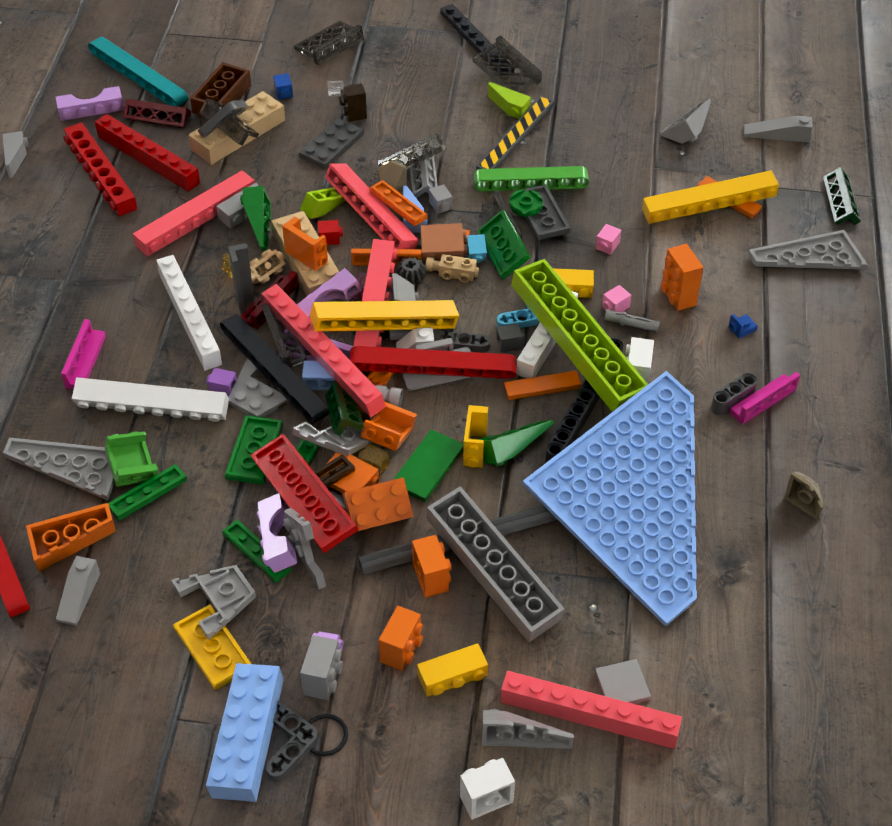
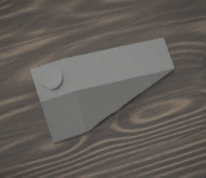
[660,98,711,144]
[744,116,812,143]
[482,709,574,749]

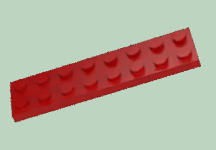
[250,434,359,553]

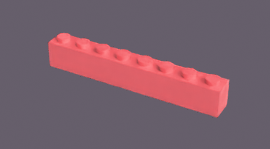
[325,164,419,249]
[133,171,255,257]
[353,239,397,347]
[500,671,682,749]

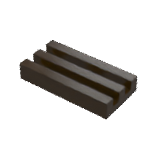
[315,454,355,488]

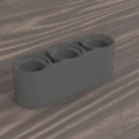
[711,373,758,415]

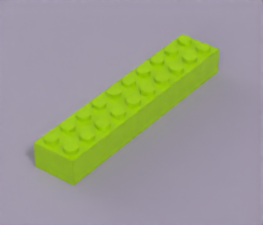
[511,259,648,412]

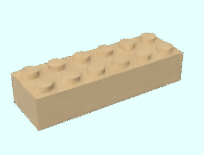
[188,91,285,165]
[271,211,339,296]

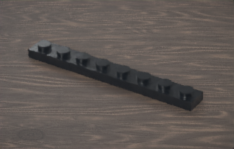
[440,4,515,77]

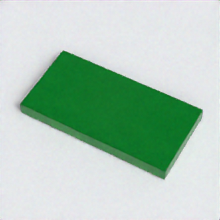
[477,210,531,279]
[225,415,283,485]
[393,429,464,502]

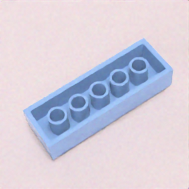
[206,663,284,802]

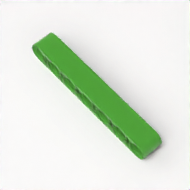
[474,166,589,191]

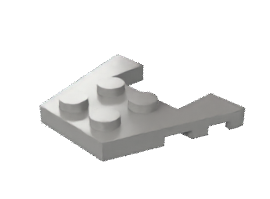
[228,358,290,418]
[292,418,374,456]
[283,508,326,590]
[171,565,256,640]

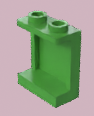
[105,431,158,487]

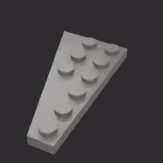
[748,230,868,270]
[3,438,115,501]

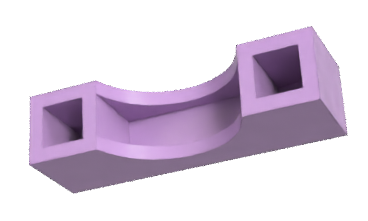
[56,86,124,121]
[297,268,362,318]
[257,493,297,573]

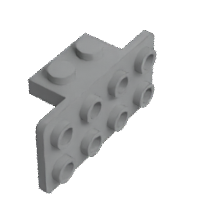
[401,338,471,391]

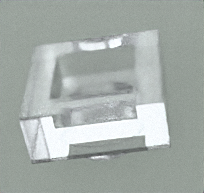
[327,80,344,96]

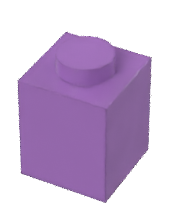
[206,368,237,397]

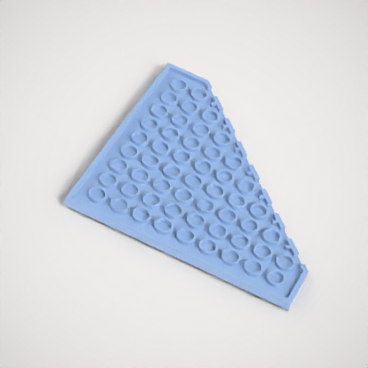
[522,371,697,627]

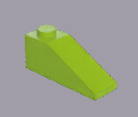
[488,82,531,119]
[300,187,346,219]

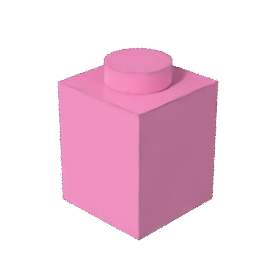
[595,224,622,255]
[602,285,631,312]

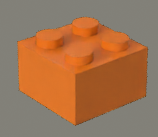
[412,535,452,598]
[379,605,424,672]

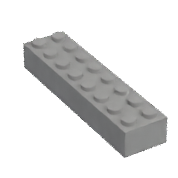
[426,486,565,642]

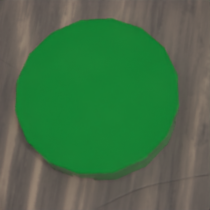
[509,189,543,216]

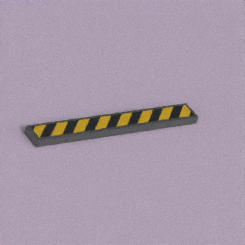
[476,96,554,170]

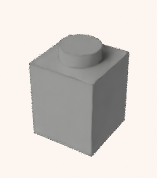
[429,184,453,214]

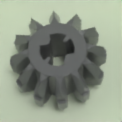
[396,257,426,285]

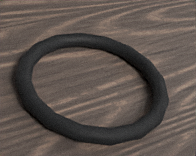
[302,714,348,756]

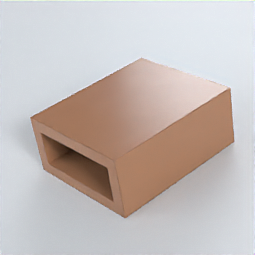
[420,223,467,263]

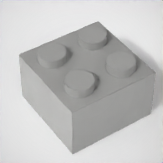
[300,635,343,701]

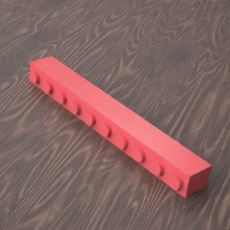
[261,284,386,418]

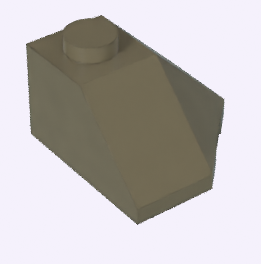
[377,160,407,195]
[784,472,824,520]

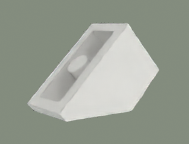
[396,327,434,349]

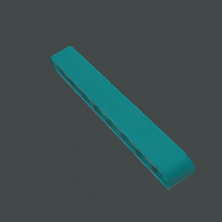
[88,36,189,107]

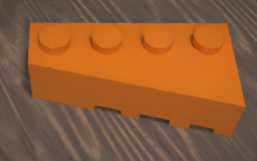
[26,503,116,572]

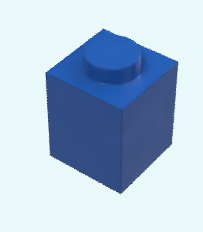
[273,73,293,100]

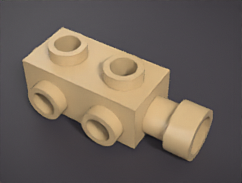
[250,249,285,284]
[425,254,479,283]

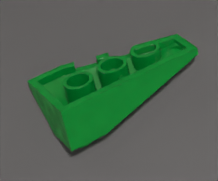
[240,186,271,252]
[477,420,554,466]

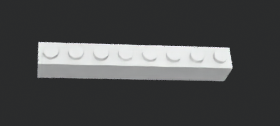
[156,255,222,371]
[72,377,229,422]

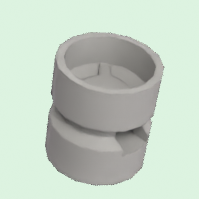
[375,385,403,408]

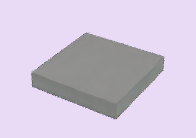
[595,659,651,704]

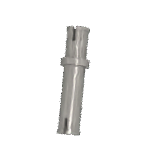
[604,309,660,333]

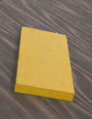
[173,604,251,691]

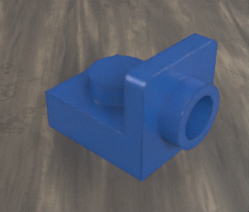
[728,314,758,338]

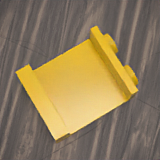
[463,405,488,468]

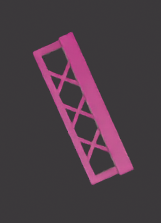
[61,319,106,389]
[729,372,800,425]

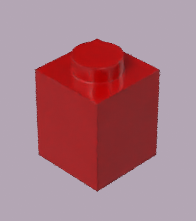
[317,220,343,245]

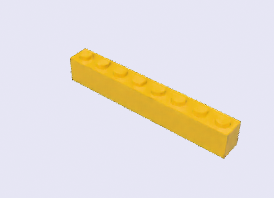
[642,170,779,224]
[309,300,459,332]

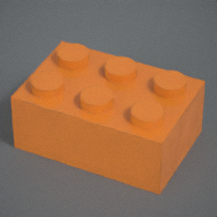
[660,244,704,311]
[342,477,414,531]

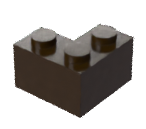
[338,83,367,122]

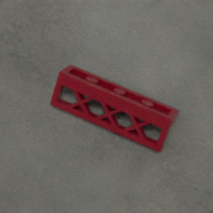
[123,98,192,128]
[240,270,299,330]

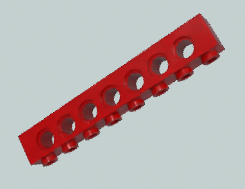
[63,122,138,216]

